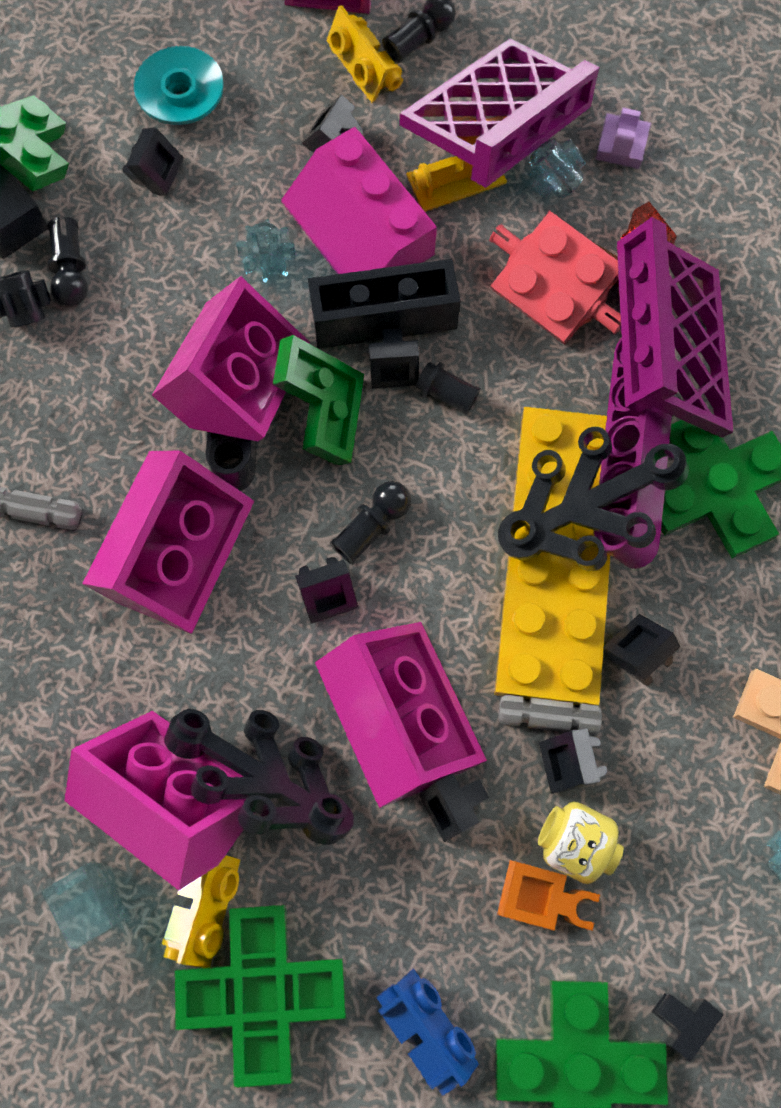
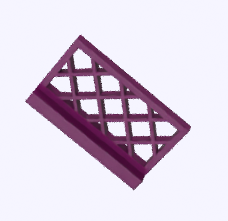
[399,38,600,188]
[617,217,734,438]

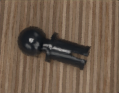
[382,0,456,63]
[47,217,88,307]
[330,481,411,565]

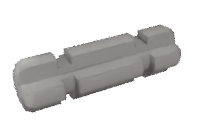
[0,487,82,530]
[498,695,602,735]

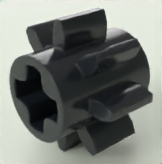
[0,270,52,328]

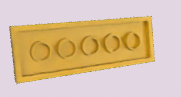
[494,406,611,706]

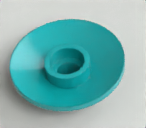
[134,46,224,125]

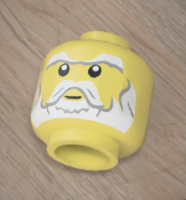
[538,802,624,884]

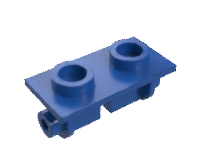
[376,968,479,1096]

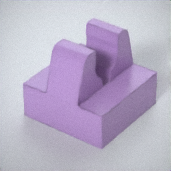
[596,108,651,169]

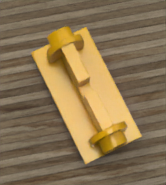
[326,6,403,103]
[406,156,507,212]
[161,855,241,968]

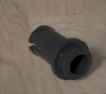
[416,362,481,415]

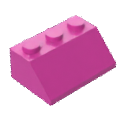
[281,126,437,274]
[152,276,310,442]
[82,451,254,634]
[315,622,487,808]
[64,711,255,891]

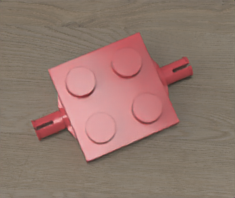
[489,211,621,345]

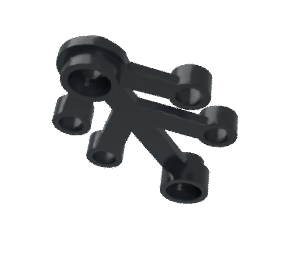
[498,426,689,571]
[164,709,354,845]

